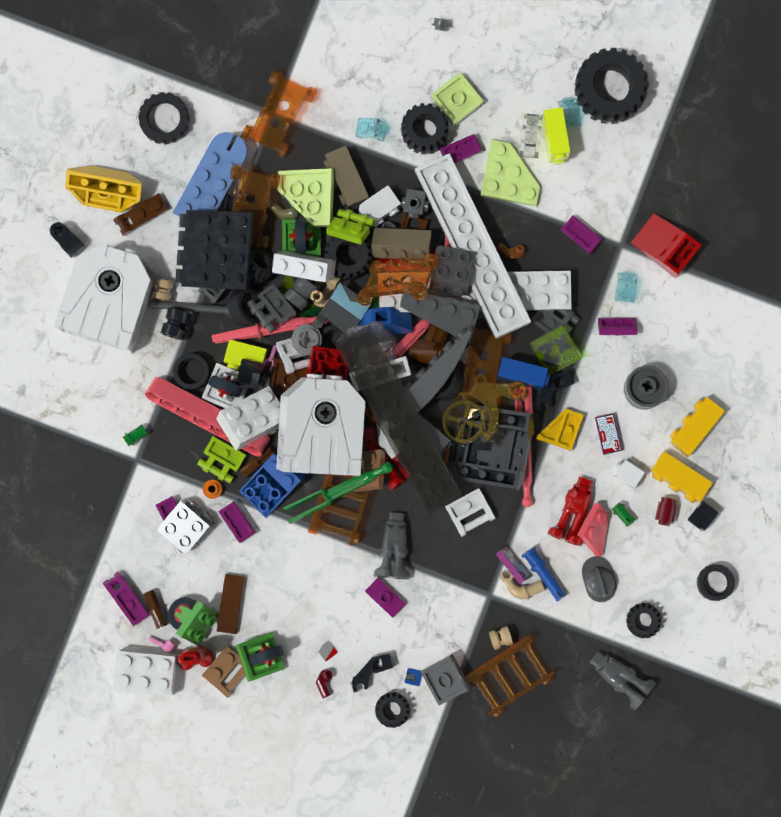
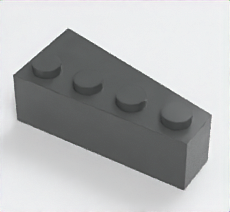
[400,285,480,344]

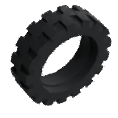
[138,92,190,145]

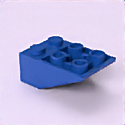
[239,451,309,518]

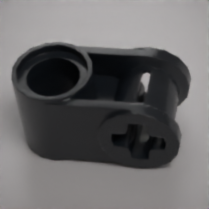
[49,222,85,258]

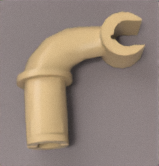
[310,276,342,307]
[500,570,544,600]

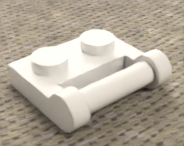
[276,334,314,374]
[445,488,495,537]

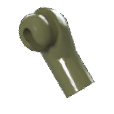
[270,203,299,220]

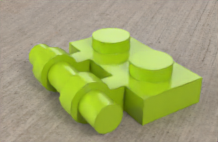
[326,209,375,245]
[197,436,247,483]

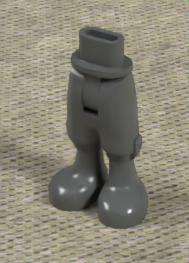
[374,513,410,580]
[589,651,656,711]

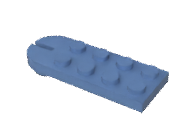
[173,132,248,217]

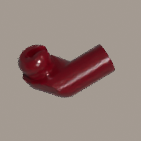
[316,669,333,699]

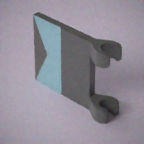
[312,283,371,347]

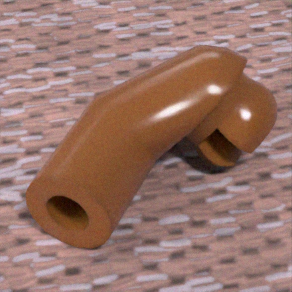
[496,243,525,260]

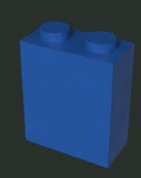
[496,357,550,391]

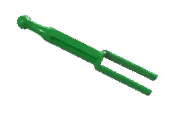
[283,462,393,524]

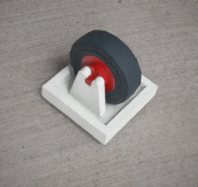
[202,363,248,408]

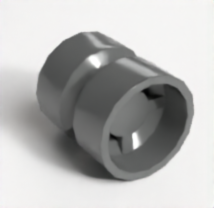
[283,277,319,312]

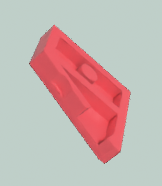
[577,503,609,557]

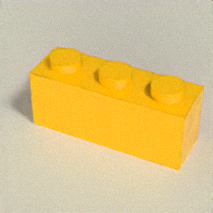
[669,397,725,457]
[649,451,713,504]

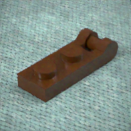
[113,193,169,236]

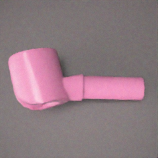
[263,346,277,373]
[149,636,176,653]

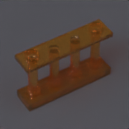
[308,474,370,546]
[465,634,555,717]

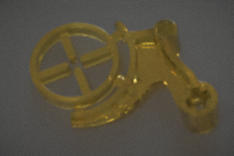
[442,374,529,444]

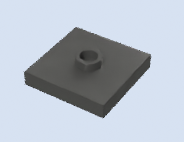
[420,654,471,705]

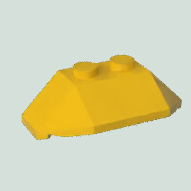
[65,165,142,213]

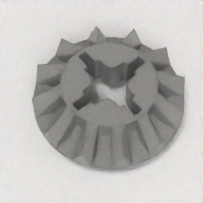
[291,324,322,355]

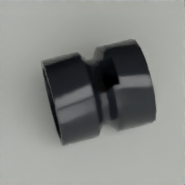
[160,307,192,341]

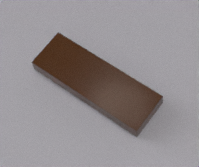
[216,574,245,634]

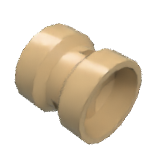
[152,279,173,302]
[489,626,513,650]

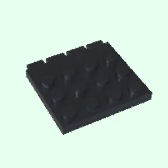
[175,210,254,290]

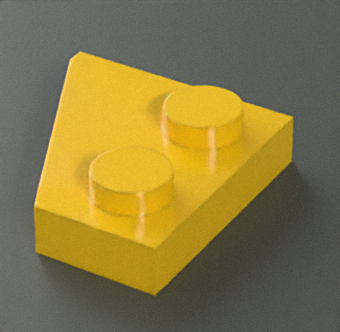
[536,409,584,451]

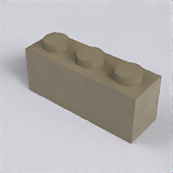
[323,145,369,209]
[371,228,432,261]

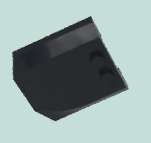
[449,404,534,491]

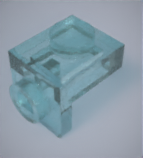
[558,97,581,128]
[355,118,387,141]
[615,271,637,303]

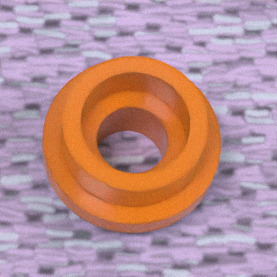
[203,480,222,499]

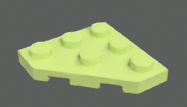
[480,140,540,207]
[277,168,334,227]

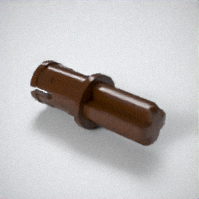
[239,447,274,479]
[143,590,168,629]

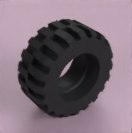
[574,48,649,124]

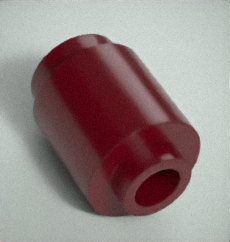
[655,497,677,526]

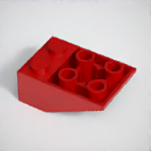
[631,214,701,278]
[305,346,350,380]

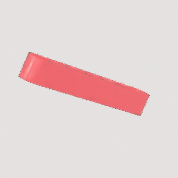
[145,377,270,457]

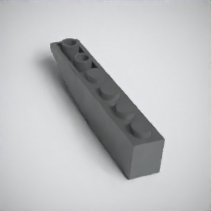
[388,326,473,425]

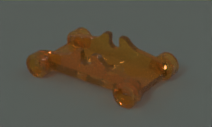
[241,69,317,158]
[230,164,280,250]
[356,254,439,306]
[453,328,512,407]

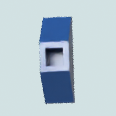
[355,307,413,338]

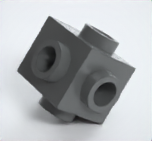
[401,189,430,219]

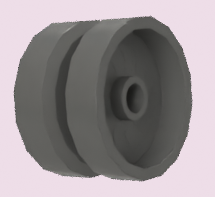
[623,365,668,410]

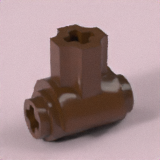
[409,324,448,364]

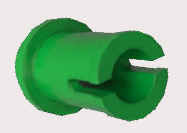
[123,424,148,446]
[611,502,636,527]

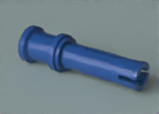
[521,546,567,602]

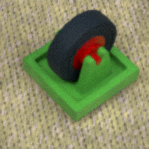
[282,219,321,257]
[168,597,219,646]
[236,632,285,682]

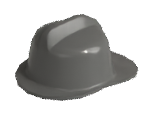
[582,556,616,602]

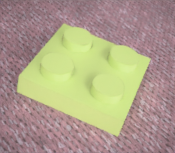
[431,72,484,125]

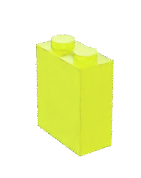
[541,107,570,165]

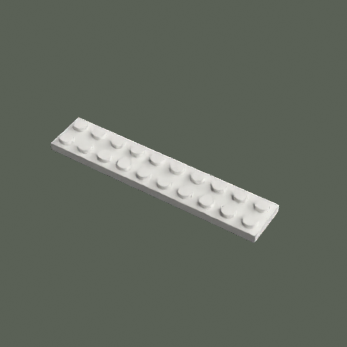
[415,154,531,339]
[379,271,571,313]

